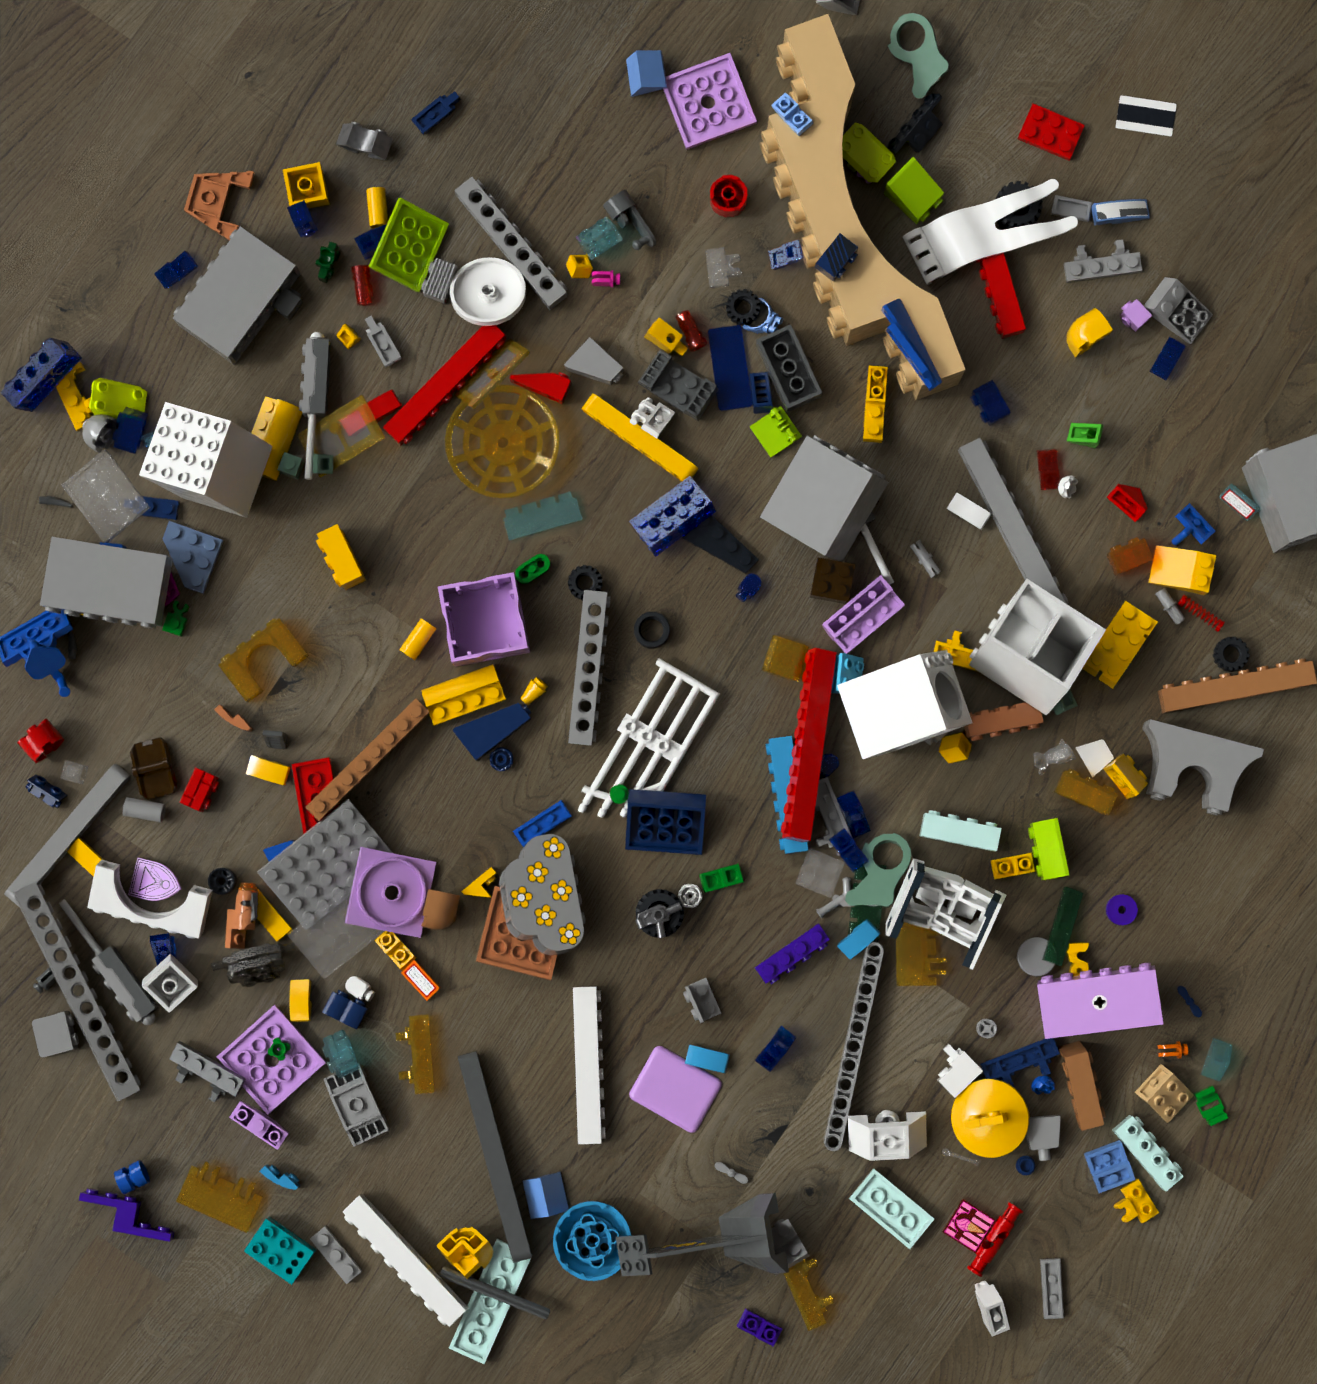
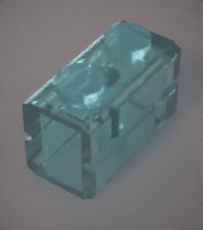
[322,1030,359,1078]

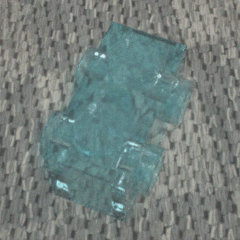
[575,216,623,260]

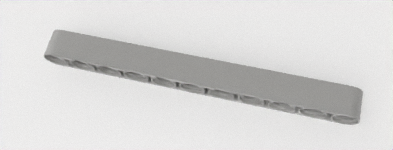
[824,942,884,1151]

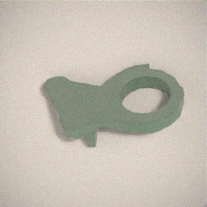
[887,13,950,98]
[845,833,911,908]

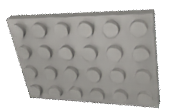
[257,799,393,930]

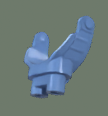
[743,298,783,334]

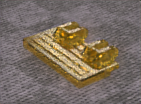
[896,911,946,986]
[176,1161,263,1233]

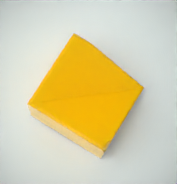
[566,255,593,278]

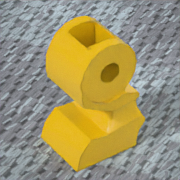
[1065,942,1089,976]

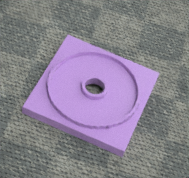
[663,53,757,150]
[345,847,436,938]
[217,1005,326,1115]

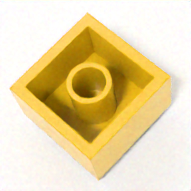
[283,162,330,212]

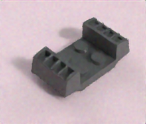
[638,350,719,421]

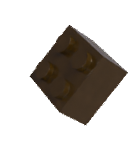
[810,557,856,604]

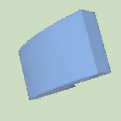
[771,92,813,136]

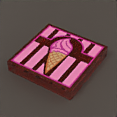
[942,1198,996,1253]

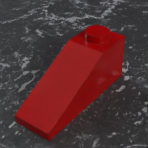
[509,372,572,404]

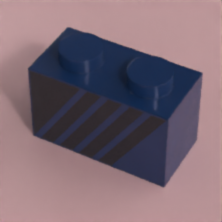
[815,233,858,282]

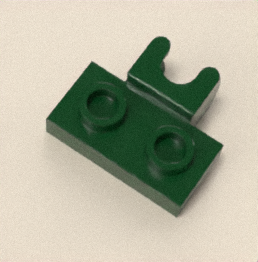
[315,242,340,283]

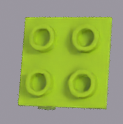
[749,406,802,458]

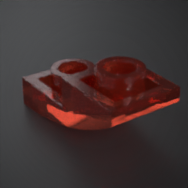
[1037,449,1060,490]

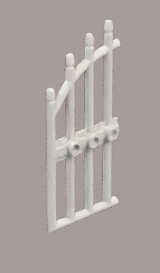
[578,658,720,818]

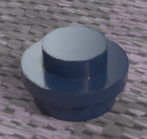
[1016,1156,1035,1175]

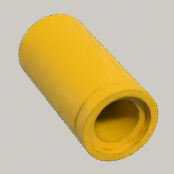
[366,187,388,229]
[399,618,436,660]

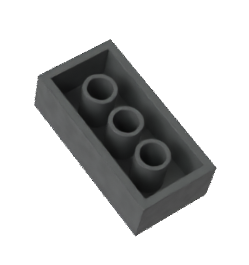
[756,324,822,412]

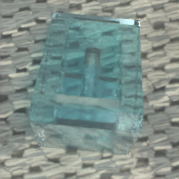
[1201,1038,1232,1082]

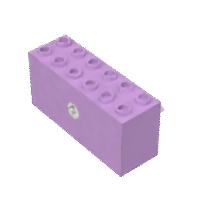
[1037,963,1163,1039]

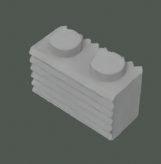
[421,258,459,304]

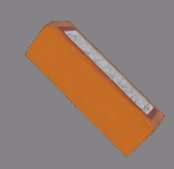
[401,960,441,1001]

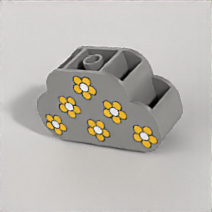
[499,834,585,955]

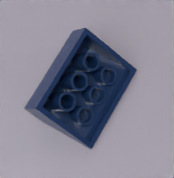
[625,789,706,855]

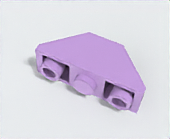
[229,1101,289,1150]

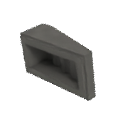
[263,730,288,749]

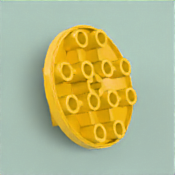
[951,1079,1029,1158]

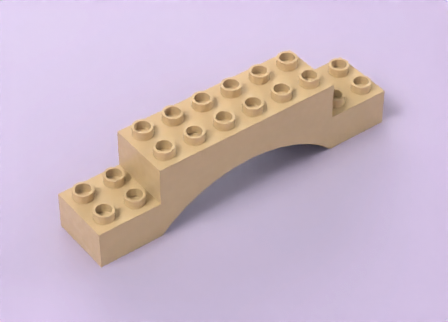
[760,14,966,400]

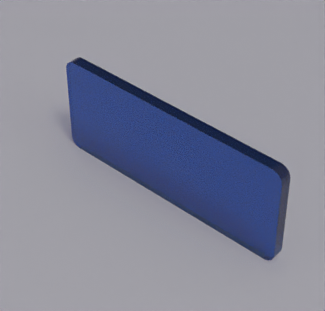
[708,325,752,411]

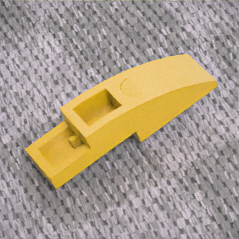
[863,365,888,443]

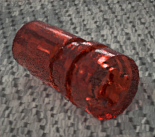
[351,265,373,306]
[675,310,707,352]

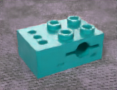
[244,1216,317,1285]

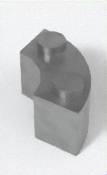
[336,122,393,160]

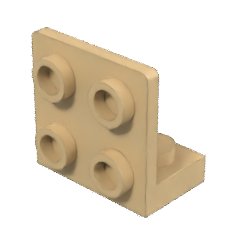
[1135,1064,1193,1123]

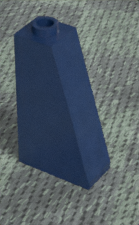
[453,703,531,761]

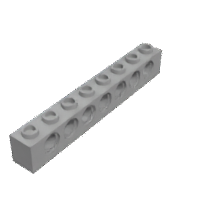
[454,177,567,310]
[568,590,610,745]

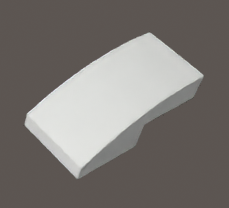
[947,493,991,530]

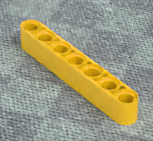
[581,393,698,484]

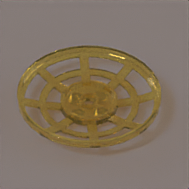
[445,385,560,499]

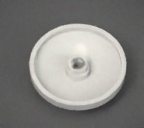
[450,257,526,326]

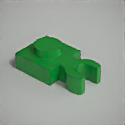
[162,601,189,636]

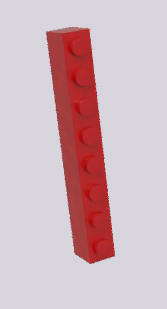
[383,325,507,446]

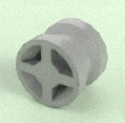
[976,1018,997,1038]

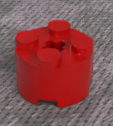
[710,175,748,217]
[17,718,64,764]

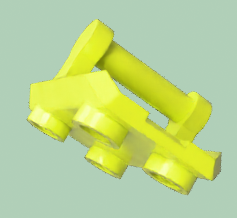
[842,123,896,182]
[89,378,147,423]

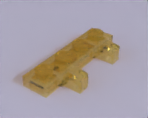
[395,1014,435,1094]
[783,1258,834,1331]

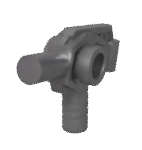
[635,902,682,938]

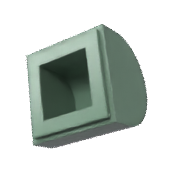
[313,454,333,474]

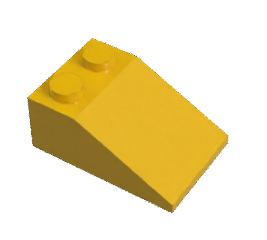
[1148,546,1216,595]
[1103,753,1148,799]

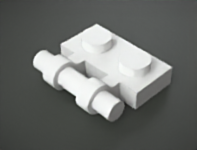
[630,397,675,439]

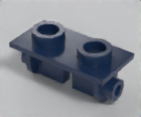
[25,775,67,809]

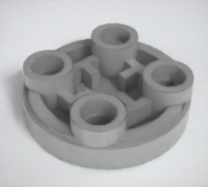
[1016,937,1056,976]

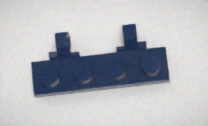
[980,1038,1060,1088]

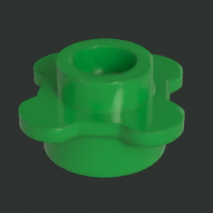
[268,1038,291,1061]

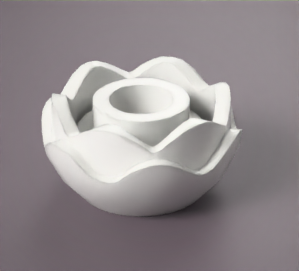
[1058,475,1078,498]
[678,884,702,908]
[875,1110,900,1123]

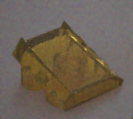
[762,635,809,682]

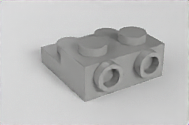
[771,1219,809,1276]

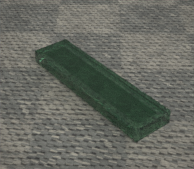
[1042,887,1083,966]

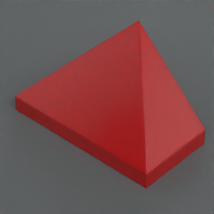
[1107,484,1148,522]

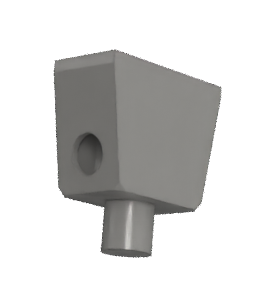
[1026,1114,1060,1161]

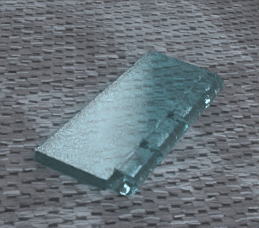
[503,492,582,540]

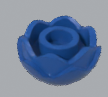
[1031,1076,1055,1095]

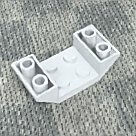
[848,1111,927,1161]

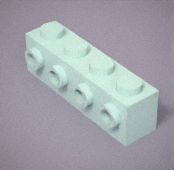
[919,810,1001,852]
[1112,1115,1184,1192]

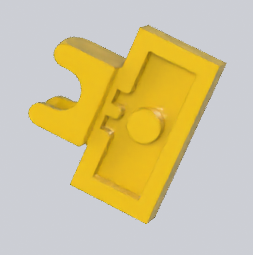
[1114,1179,1159,1223]

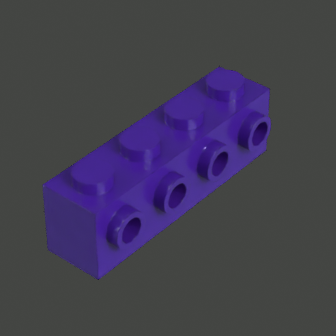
[754,924,830,984]

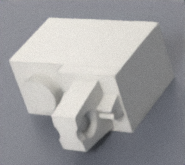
[937,1044,983,1098]
[974,1280,1010,1336]

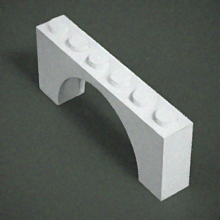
[87,860,213,939]

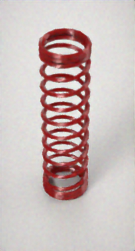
[1178,594,1225,632]

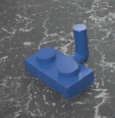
[1172,503,1215,546]

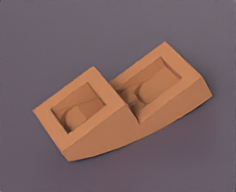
[214,705,254,732]

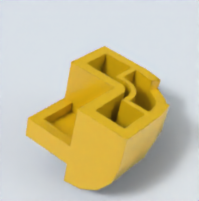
[1067,308,1113,358]
[436,1227,493,1279]

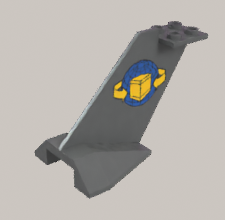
[616,1193,789,1276]

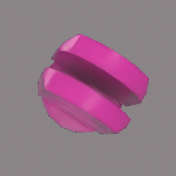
[592,270,620,288]

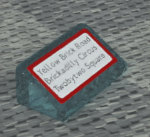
[1219,484,1260,521]

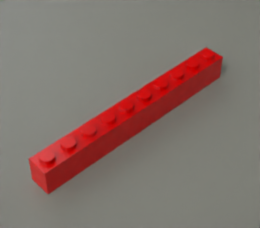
[781,648,837,842]

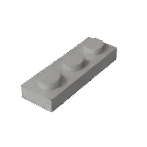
[310,1225,362,1284]

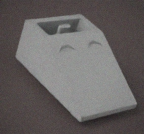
[1144,277,1213,344]

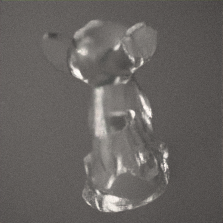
[1033,739,1076,775]

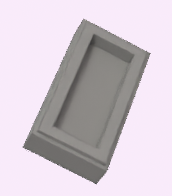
[1051,195,1092,222]

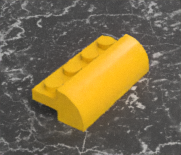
[251,396,302,481]
[421,664,506,726]

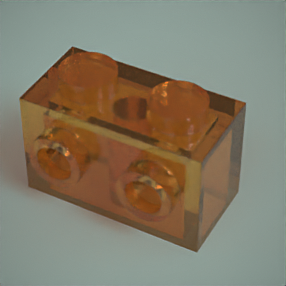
[1107,537,1153,576]

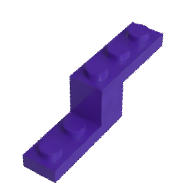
[79,1188,175,1242]

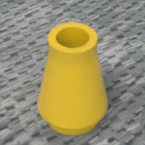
[520,677,548,705]

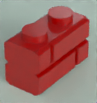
[179,767,220,812]

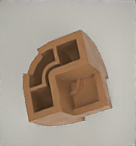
[421,889,460,930]

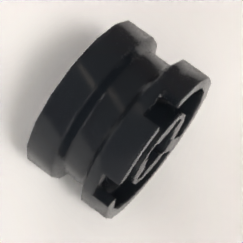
[208,868,237,895]

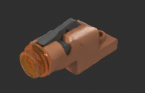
[225,883,259,949]

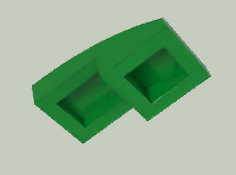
[699,864,744,893]

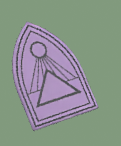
[128,858,181,901]

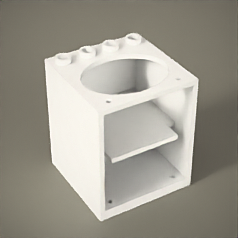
[969,579,1106,715]
[837,650,973,759]

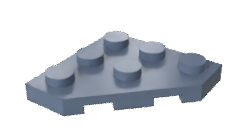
[162,521,224,594]

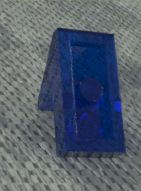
[150,933,177,966]

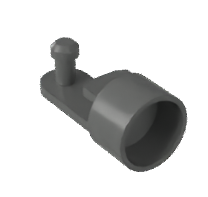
[603,190,656,250]

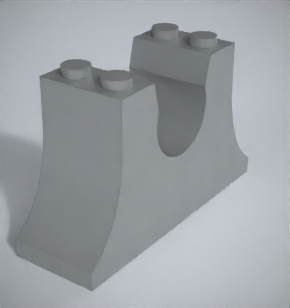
[1142,719,1264,816]

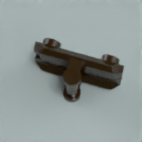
[130,738,177,800]

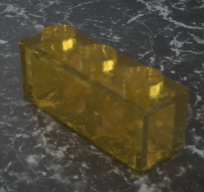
[1054,769,1118,816]

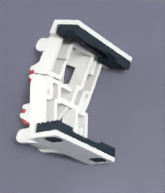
[886,858,1006,970]

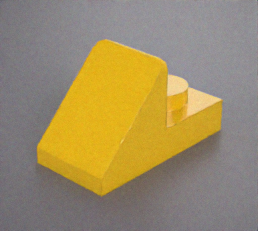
[461,867,497,898]

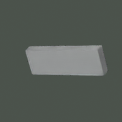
[1040,1258,1064,1319]

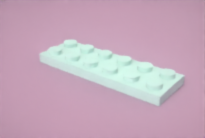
[449,1239,531,1364]

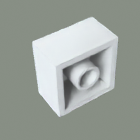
[142,954,198,1013]

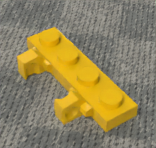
[45,355,92,432]
[933,631,978,672]

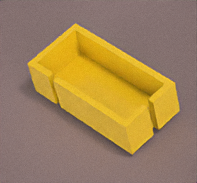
[1082,601,1158,689]

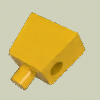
[644,317,688,356]

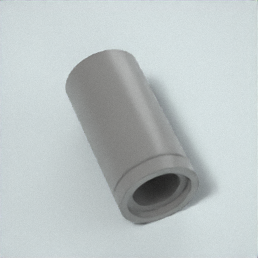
[123,797,166,823]

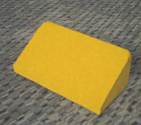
[67,837,104,877]

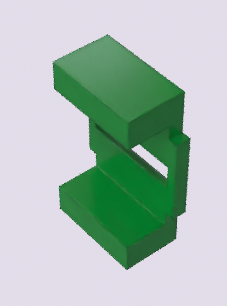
[1193,1085,1228,1126]

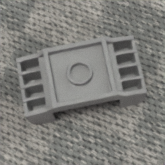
[323,1063,389,1147]

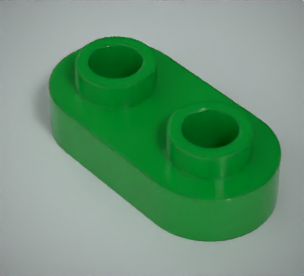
[515,554,550,584]

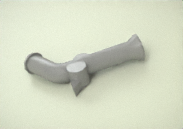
[816,877,851,919]

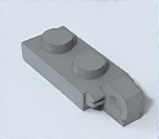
[365,316,402,368]

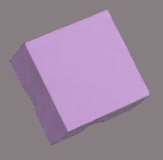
[438,572,530,667]

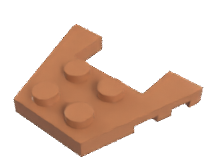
[184,171,255,241]

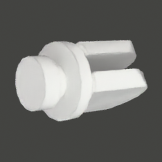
[345,976,375,1002]

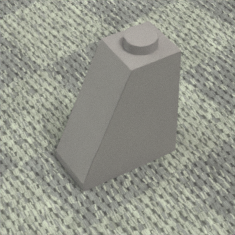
[564,337,624,385]

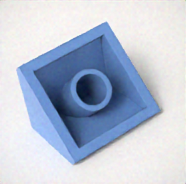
[626,50,667,97]
[523,1172,569,1219]

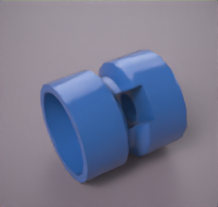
[114,1160,150,1194]

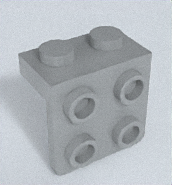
[32,1011,79,1057]

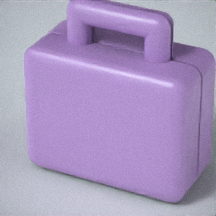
[629,1046,722,1133]

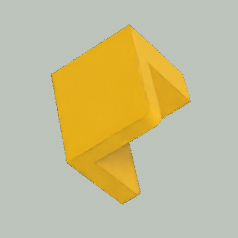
[939,733,972,763]

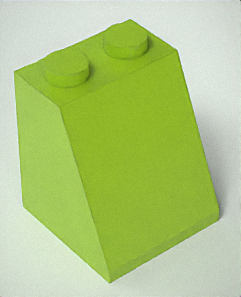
[884,157,944,224]

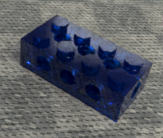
[0,338,82,412]
[629,476,716,557]

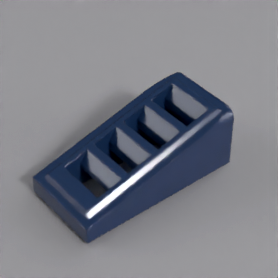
[749,372,773,414]

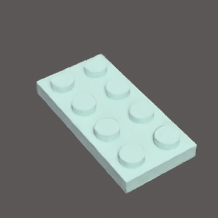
[849,1168,934,1249]

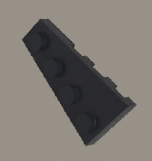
[677,507,759,574]

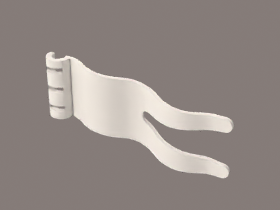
[903,179,1078,285]

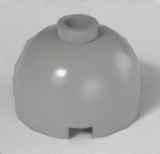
[82,414,119,453]

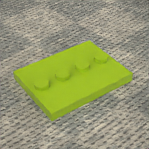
[369,198,449,292]

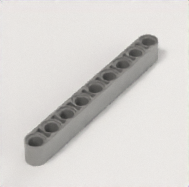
[4,763,131,907]

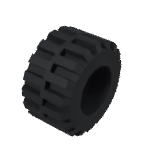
[996,181,1043,230]
[635,889,684,938]

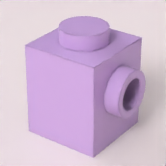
[1120,299,1152,332]

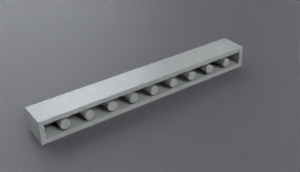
[958,438,1069,604]

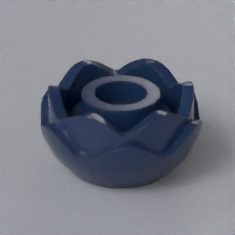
[490,747,513,771]

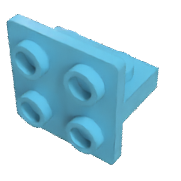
[831,653,864,694]

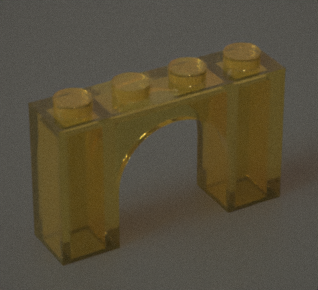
[218,618,309,703]

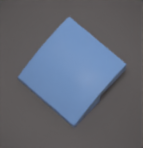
[1084,1140,1135,1193]

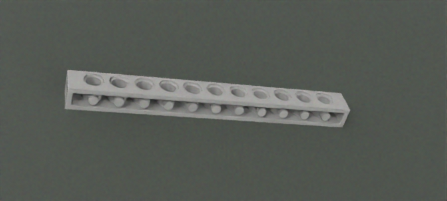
[13,882,141,1101]

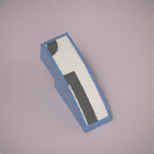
[1091,199,1150,226]

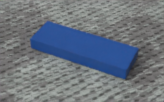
[513,800,572,847]

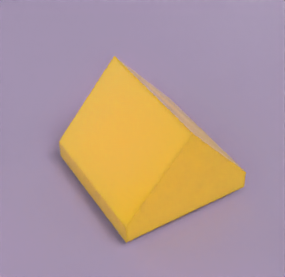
[336,324,361,350]

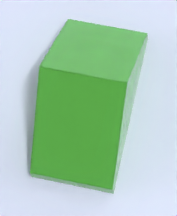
[1067,423,1103,448]

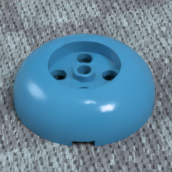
[553,1201,631,1281]

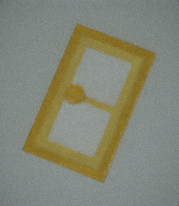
[454,339,530,409]
[297,395,385,478]

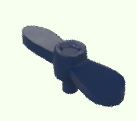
[1177,986,1202,1017]

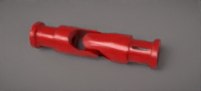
[967,1202,1023,1277]

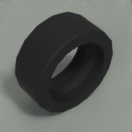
[634,612,670,649]

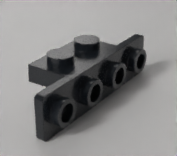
[887,93,943,154]

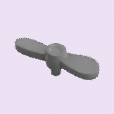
[715,1162,748,1184]

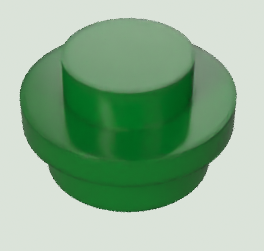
[610,784,629,804]

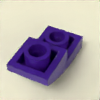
[737,1308,782,1347]

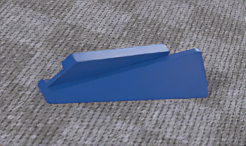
[881,299,942,391]

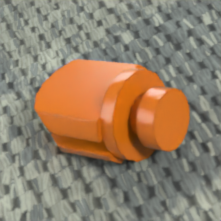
[1157,1041,1188,1059]

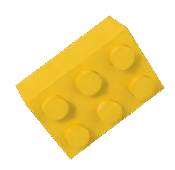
[316,524,366,590]

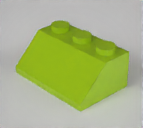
[1028,818,1069,880]

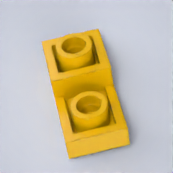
[246,755,290,785]
[991,853,1035,879]
[375,931,416,971]
[290,979,312,1022]

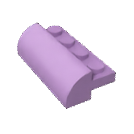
[822,575,905,654]

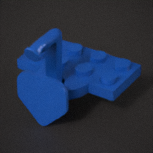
[0,611,73,697]

